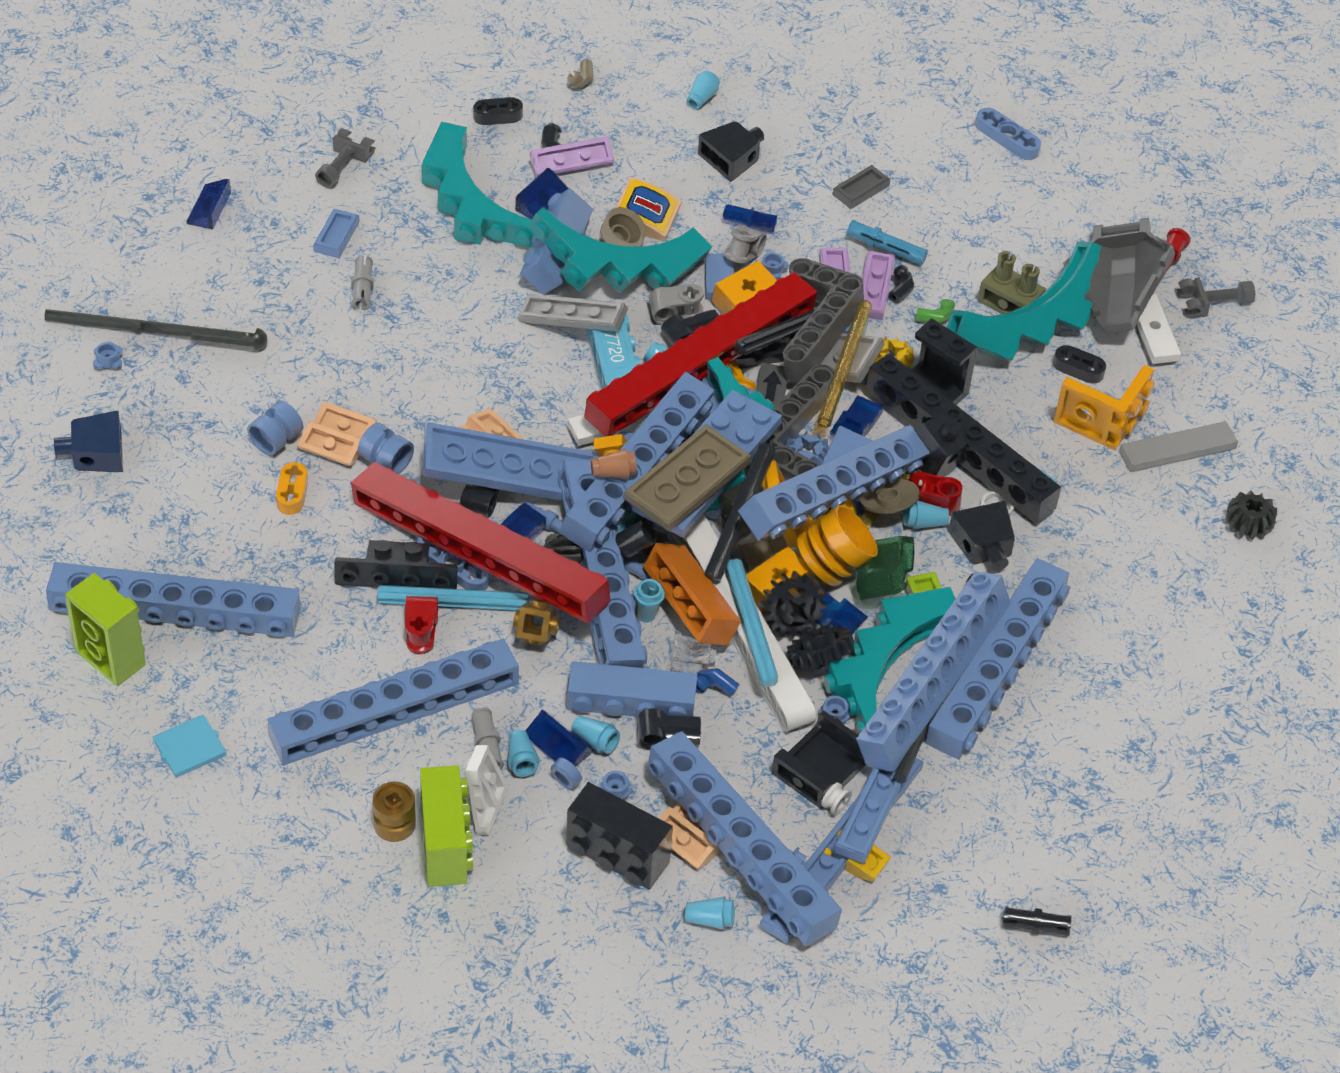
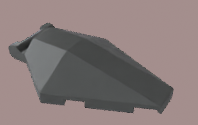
[1063,218,1175,334]

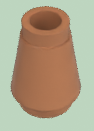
[590,449,636,479]

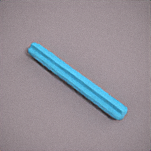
[726,559,778,687]
[377,585,530,610]

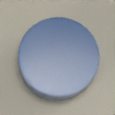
[551,758,582,789]

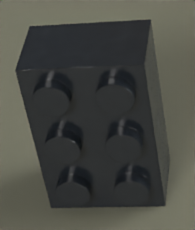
[566,782,673,890]

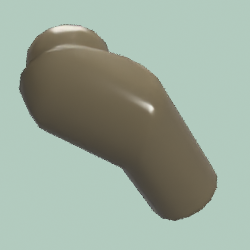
[567,59,594,89]

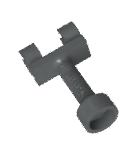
[315,128,376,188]
[1177,277,1256,318]

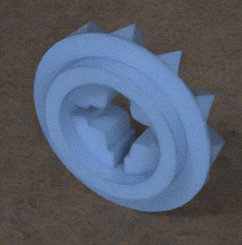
[786,431,829,466]

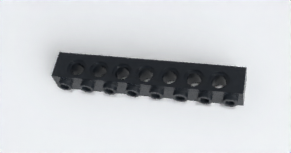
[866,353,1061,524]

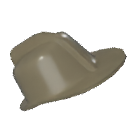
[600,207,646,247]

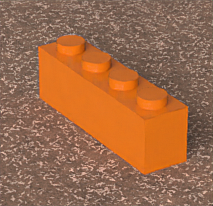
[643,543,741,645]

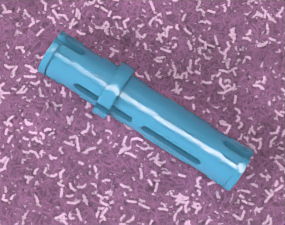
[846,219,928,266]

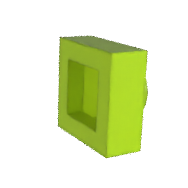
[905,572,942,594]

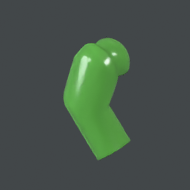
[916,299,955,324]

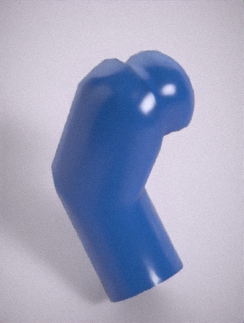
[696,668,740,696]

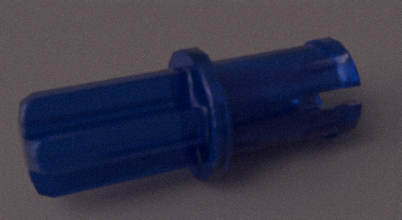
[723,204,778,233]

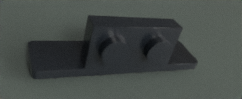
[334,540,458,589]

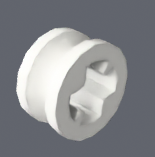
[821,782,852,815]

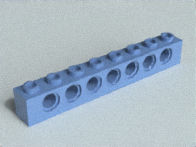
[559,372,715,553]
[738,425,930,541]
[558,460,647,668]
[926,558,1071,760]
[46,562,301,637]
[856,571,1011,772]
[267,638,519,766]
[647,731,842,946]

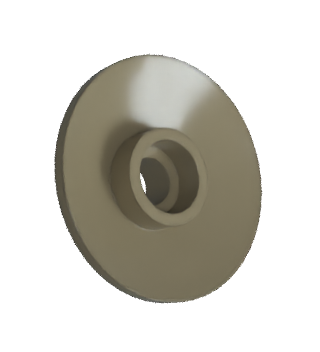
[860,479,919,514]

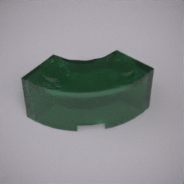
[856,536,915,600]

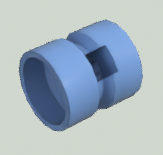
[247,401,304,456]
[358,423,414,474]

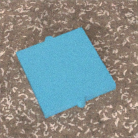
[152,714,227,778]

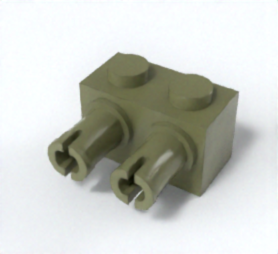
[978,251,1046,314]

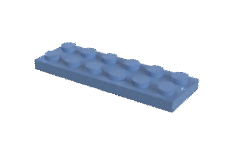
[632,390,782,538]
[423,422,599,501]

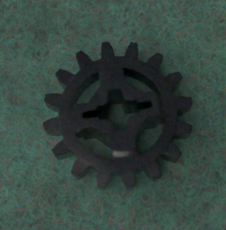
[760,571,827,638]
[786,625,855,670]

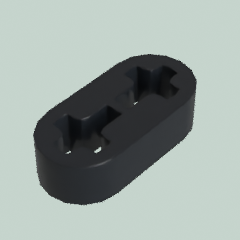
[473,97,523,125]
[1053,345,1106,384]

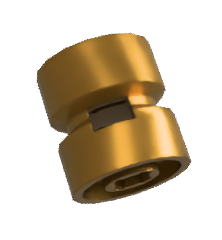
[372,781,416,842]

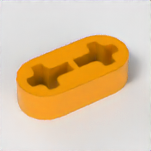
[276,462,308,515]

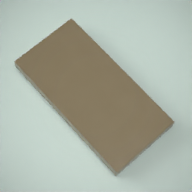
[624,424,751,531]

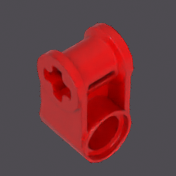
[909,472,963,516]
[405,596,438,654]

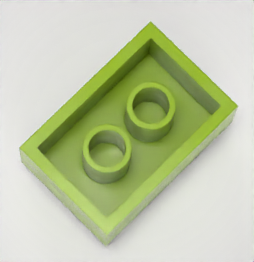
[65,573,146,687]
[420,765,473,887]

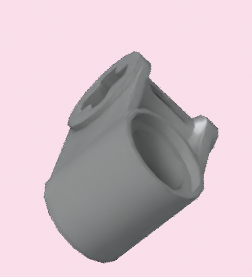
[724,225,767,263]
[649,284,704,325]

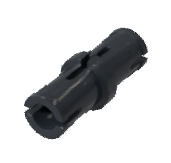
[1002,906,1072,937]

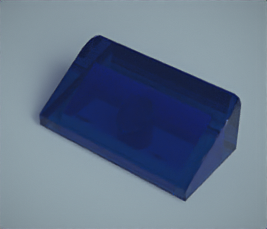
[515,168,569,219]
[186,179,231,229]
[525,709,594,767]

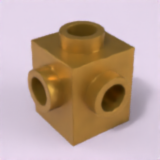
[513,599,560,645]

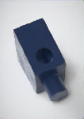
[54,411,123,472]

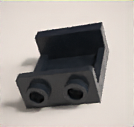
[911,318,978,405]
[772,711,866,809]

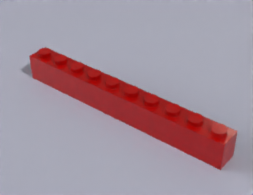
[584,272,818,437]
[351,462,611,624]

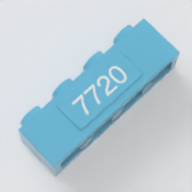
[587,315,641,389]

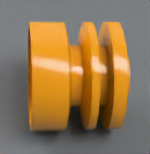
[797,505,878,586]

